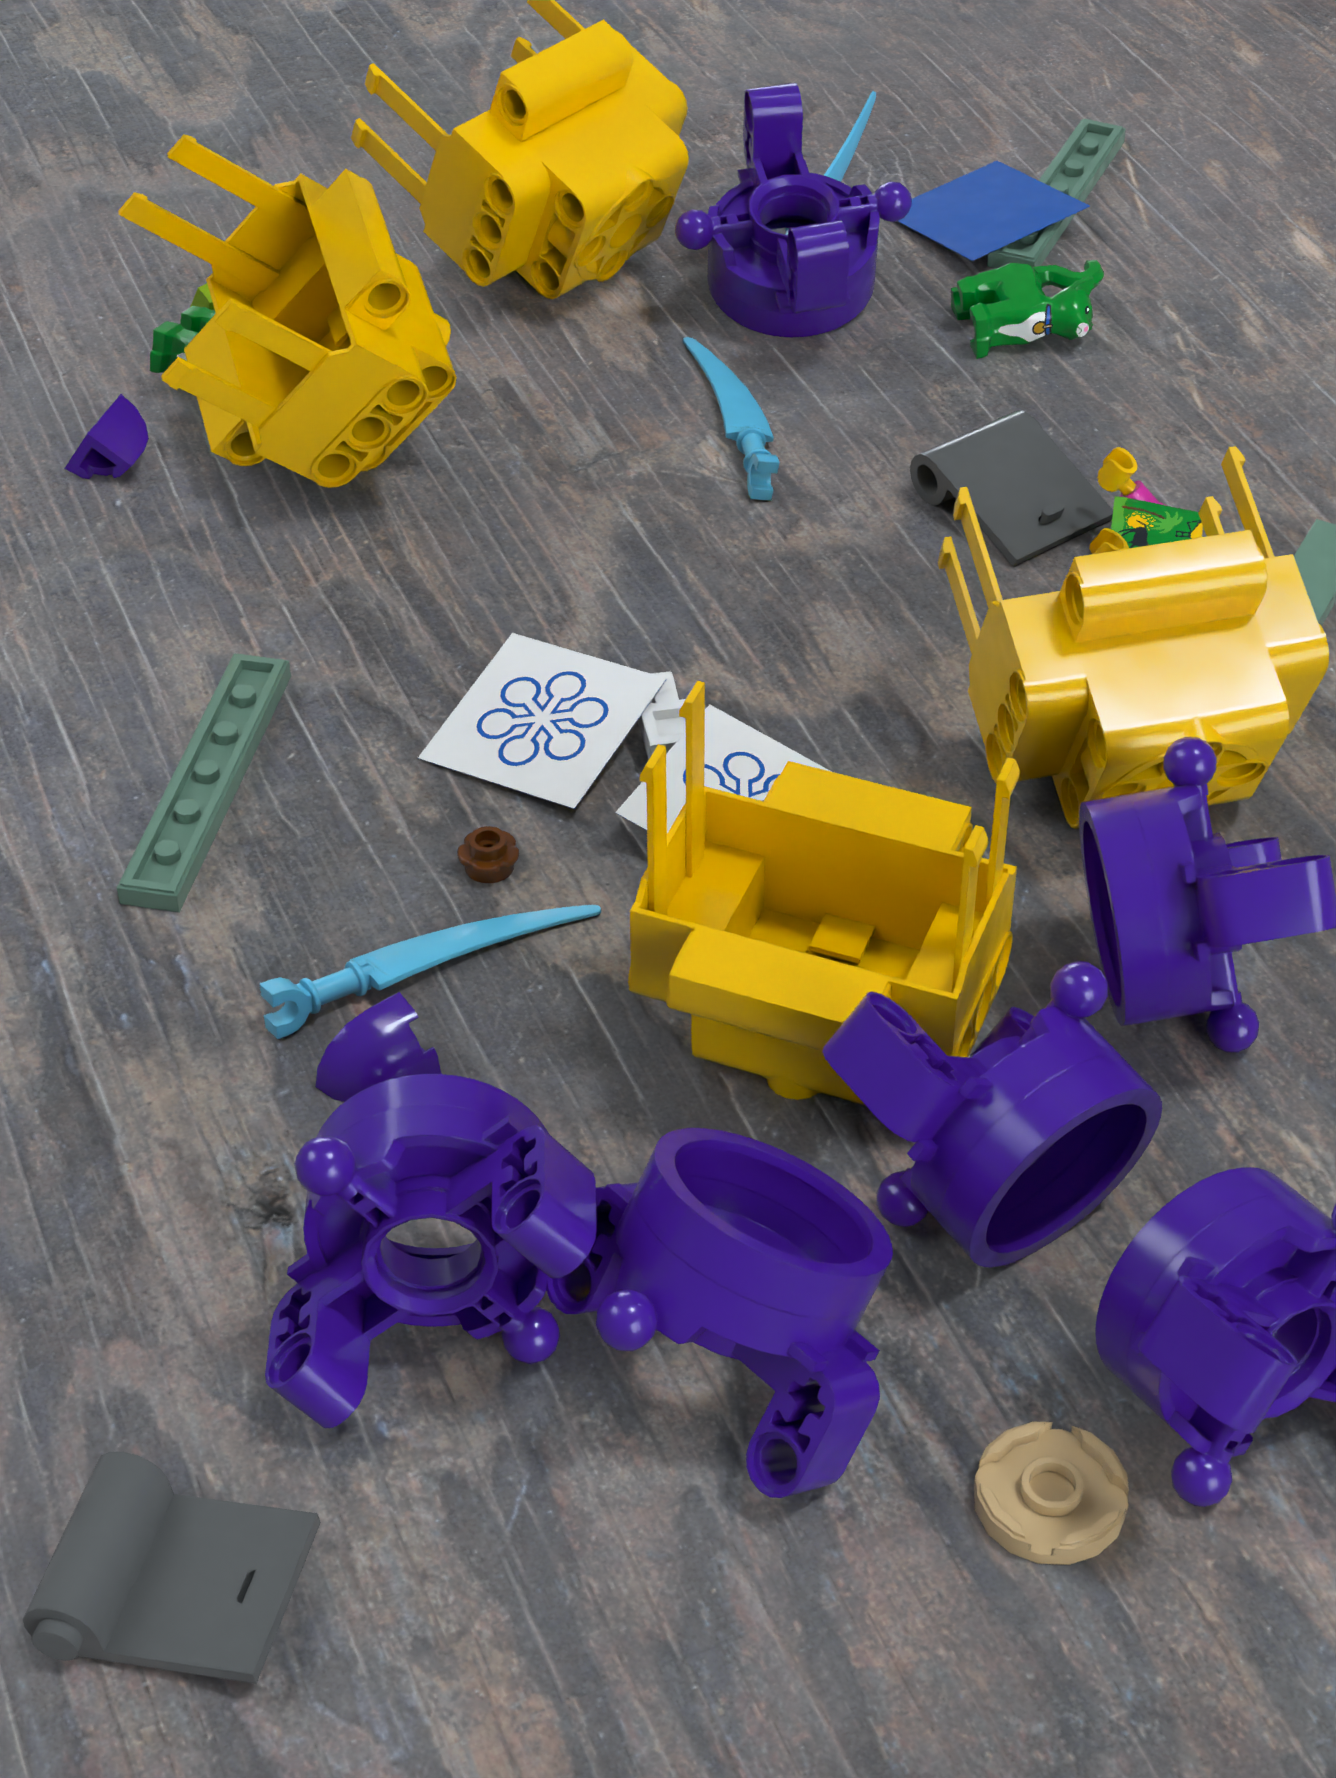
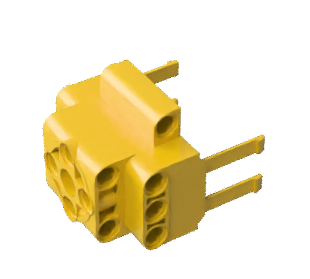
[351,0,689,299]
[118,134,457,488]
[938,446,1329,829]
[628,681,1020,1106]

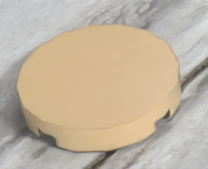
[974,1422,1129,1565]

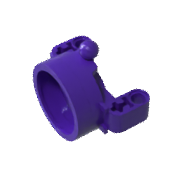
[675,83,912,337]
[1079,737,1336,1053]
[822,961,1162,1268]
[265,1074,597,1428]
[546,1128,893,1498]
[1095,1167,1336,1507]

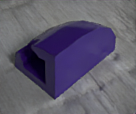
[64,394,149,479]
[315,992,442,1102]

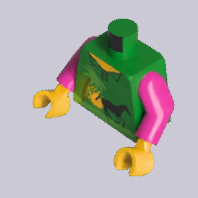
[1089,447,1203,554]

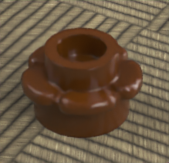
[457,826,519,883]

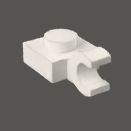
[638,671,686,759]

